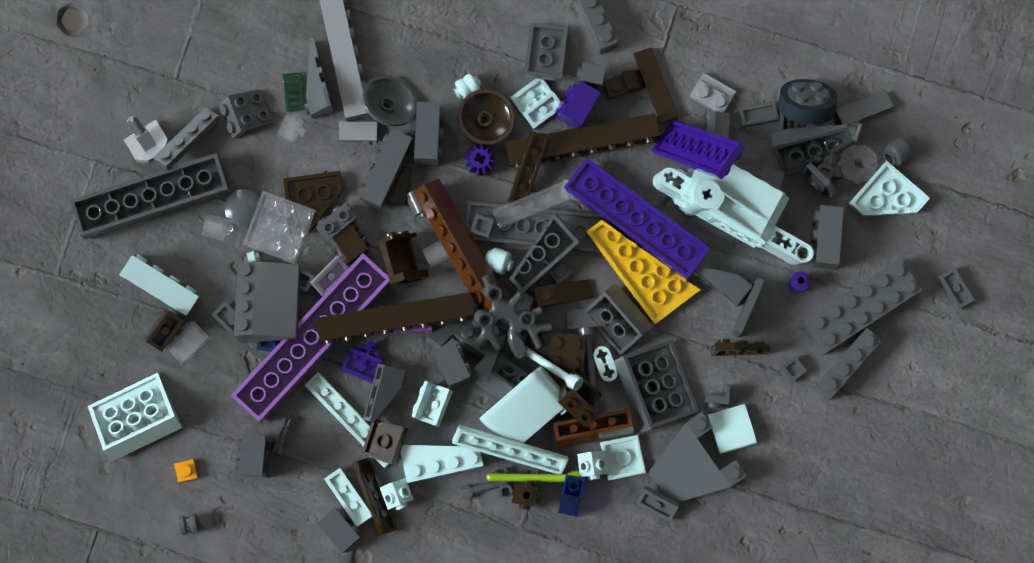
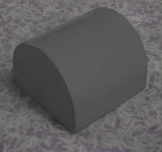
[299,269,316,294]

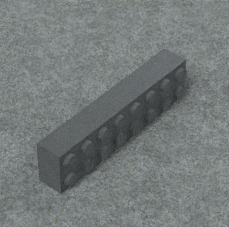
[70,153,231,240]

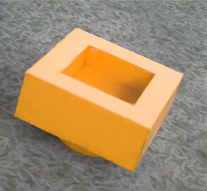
[174,459,198,483]

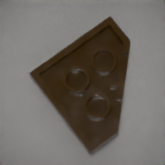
[283,171,343,236]
[528,332,587,387]
[710,339,770,356]

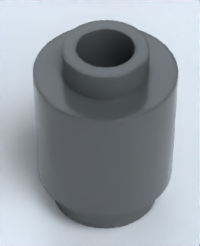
[406,189,426,218]

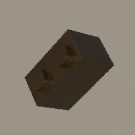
[333,221,370,264]
[145,307,184,352]

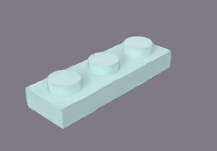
[324,468,372,527]

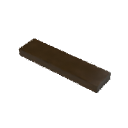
[633,47,678,124]
[507,129,550,207]
[352,457,398,536]

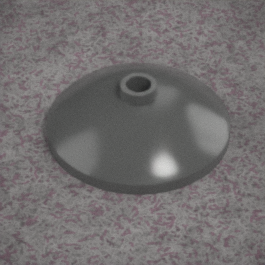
[362,75,417,127]

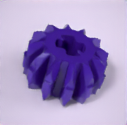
[464,144,496,177]

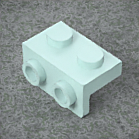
[412,381,453,427]

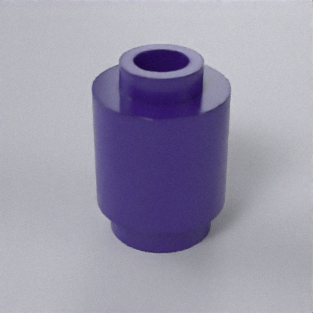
[789,271,810,293]

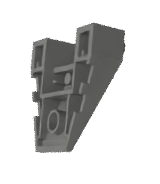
[648,412,747,503]

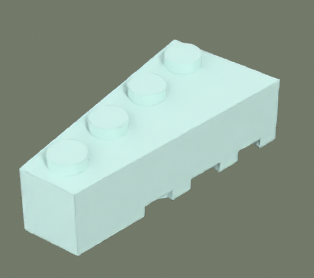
[119,254,199,316]
[400,445,484,484]

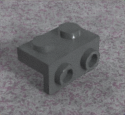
[316,203,357,241]

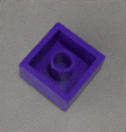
[555,81,600,129]

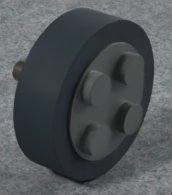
[778,79,838,128]

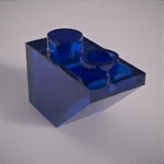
[558,474,585,517]

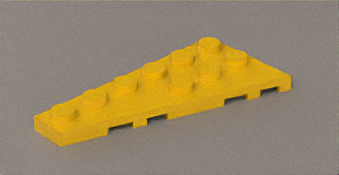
[586,220,700,324]

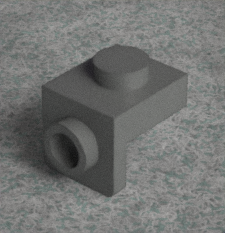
[704,385,733,408]

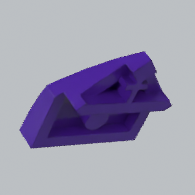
[341,340,383,384]

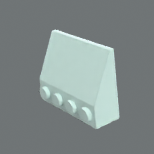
[88,373,182,461]

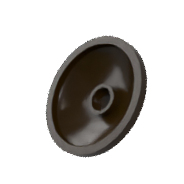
[457,89,514,146]

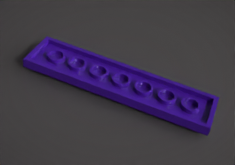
[651,120,745,180]
[564,158,710,280]

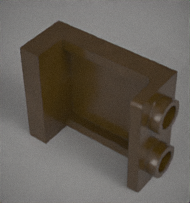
[378,231,429,285]
[558,369,601,427]

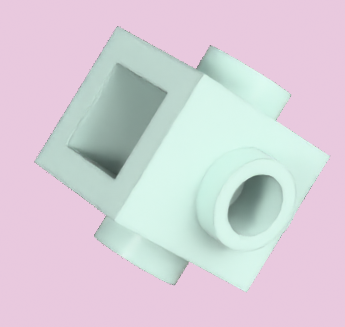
[577,451,608,480]
[380,478,414,510]

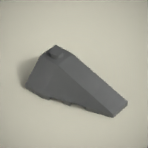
[304,37,334,119]

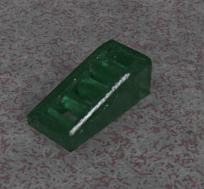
[283,72,305,112]

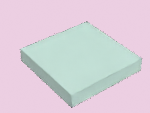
[600,435,646,481]

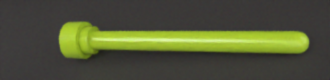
[486,471,580,486]

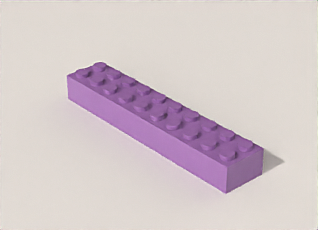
[231,254,390,423]

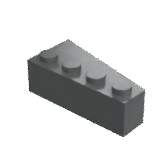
[510,212,582,293]

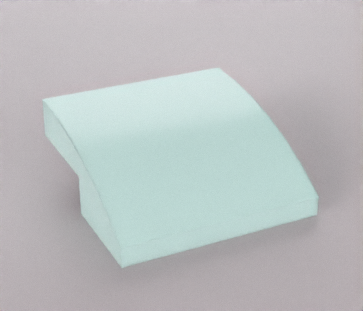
[509,79,560,129]
[708,404,757,455]

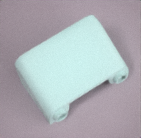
[479,366,567,444]

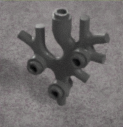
[473,274,552,358]

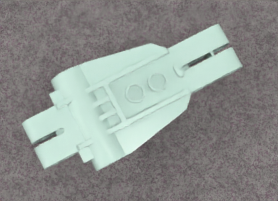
[653,164,814,265]

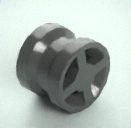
[179,514,199,535]

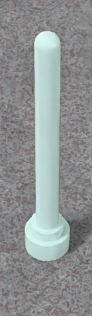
[507,338,583,391]

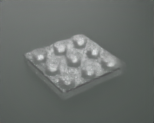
[243,191,316,264]

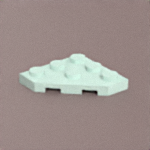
[849,161,930,216]

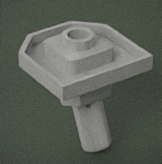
[124,116,169,164]

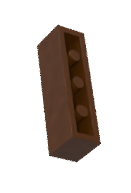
[553,409,634,448]

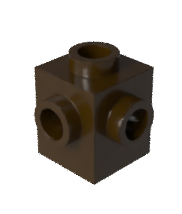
[512,481,541,510]

